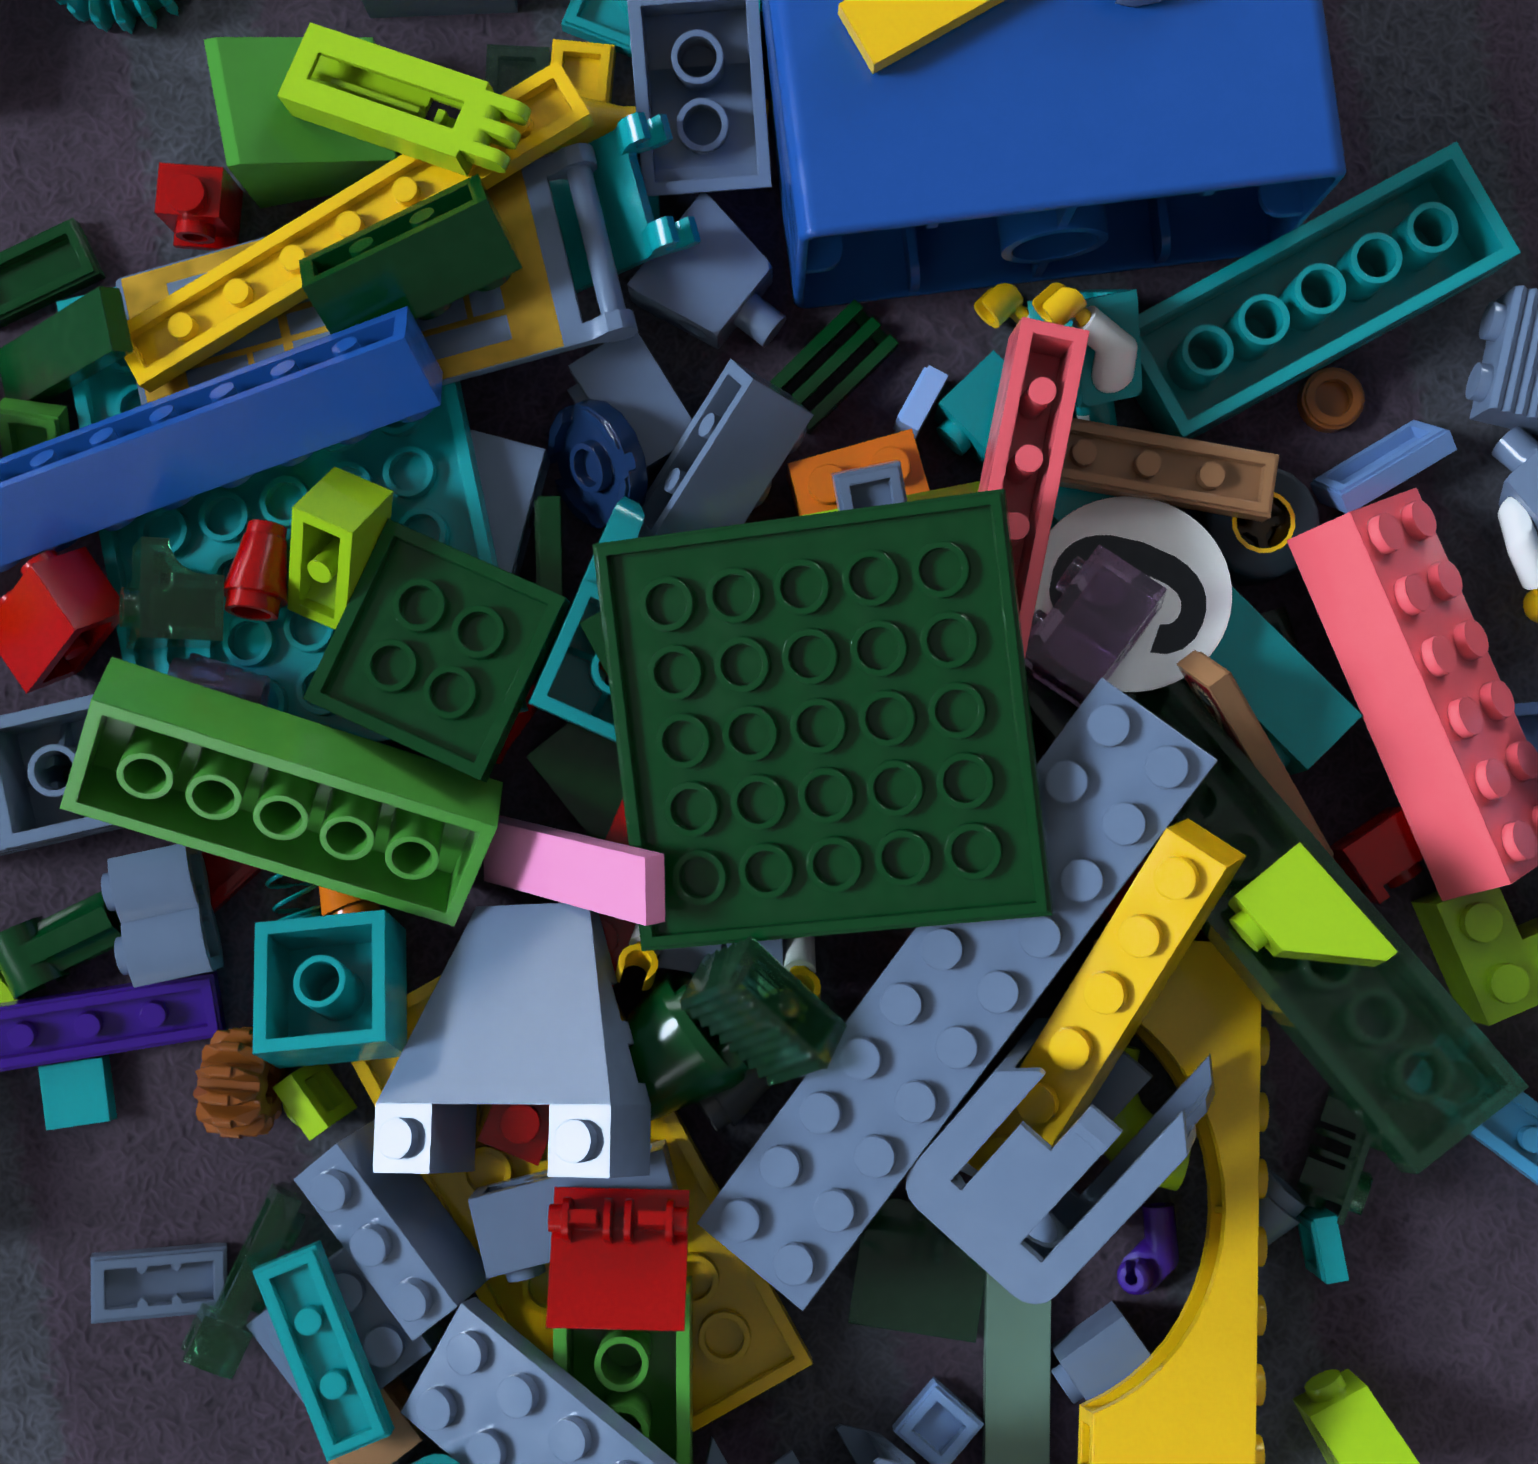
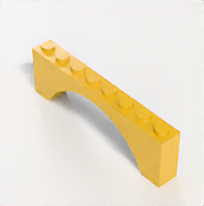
[1077,938,1271,1464]

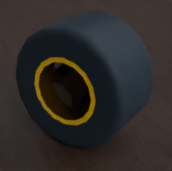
[1194,469,1319,586]

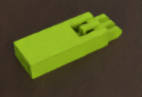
[277,22,532,177]

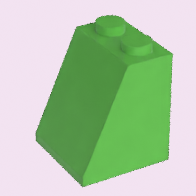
[203,37,402,208]

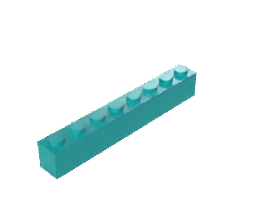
[934,350,1363,775]

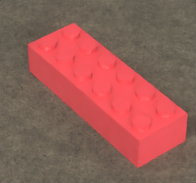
[1286,487,1538,901]

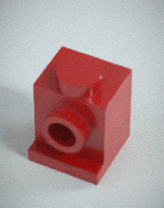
[155,162,243,251]
[1330,807,1423,904]

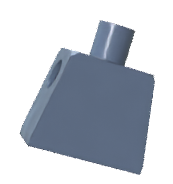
[627,193,787,349]

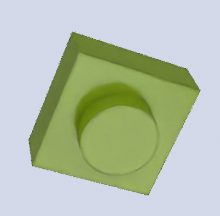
[272,1064,357,1141]

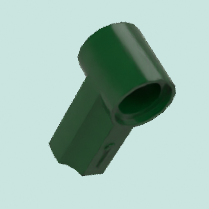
[0,891,121,1000]

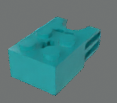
[527,496,645,742]

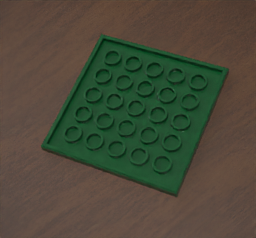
[592,489,1053,951]

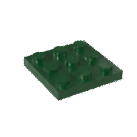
[303,519,570,783]

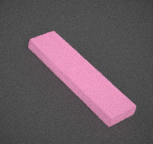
[483,815,665,926]

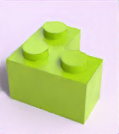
[1411,887,1538,1026]

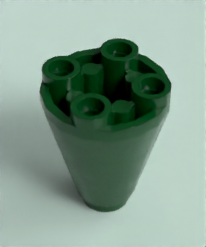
[624,971,750,1121]

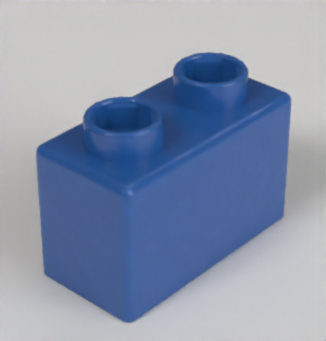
[760,0,1346,309]

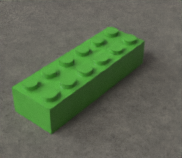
[59,657,503,926]

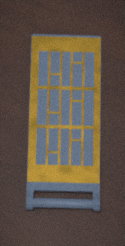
[116,143,638,405]

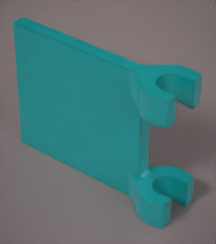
[549,112,701,293]

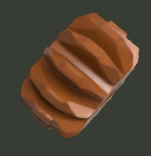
[193,1027,290,1139]

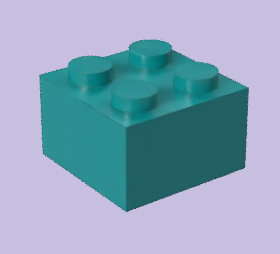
[252,910,407,1069]

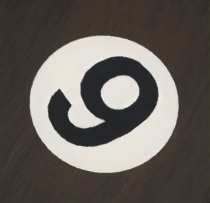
[1032,496,1232,692]

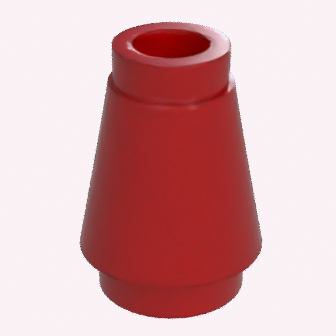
[221,519,288,622]

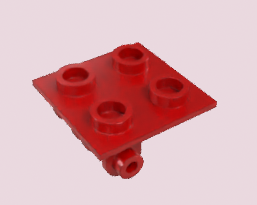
[546,1187,690,1332]

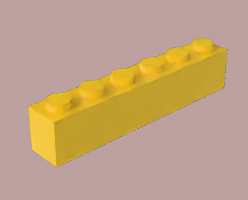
[967,818,1246,1171]

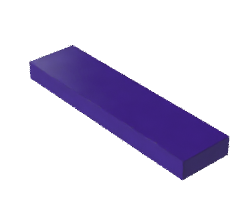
[0,970,226,1072]

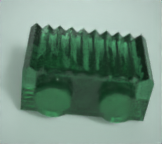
[680,936,847,1086]

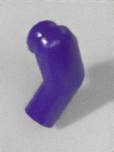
[1117,1202,1179,1295]

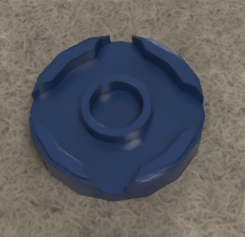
[548,399,648,529]

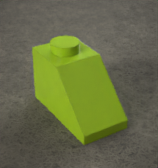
[287,466,394,630]
[1227,842,1398,967]
[1293,1369,1420,1464]

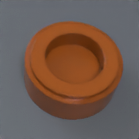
[1297,367,1365,433]

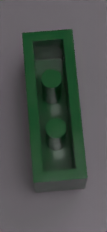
[299,174,522,334]

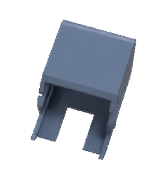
[906,1018,1215,1304]

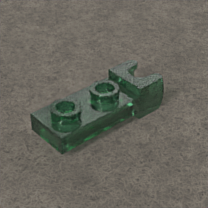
[181,1183,305,1379]

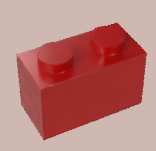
[0,547,129,694]

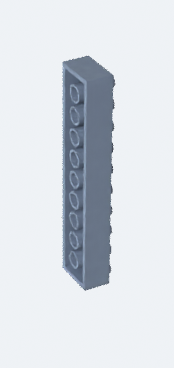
[697,677,1217,1311]

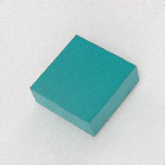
[38,1055,117,1131]
[1297,1203,1349,1284]

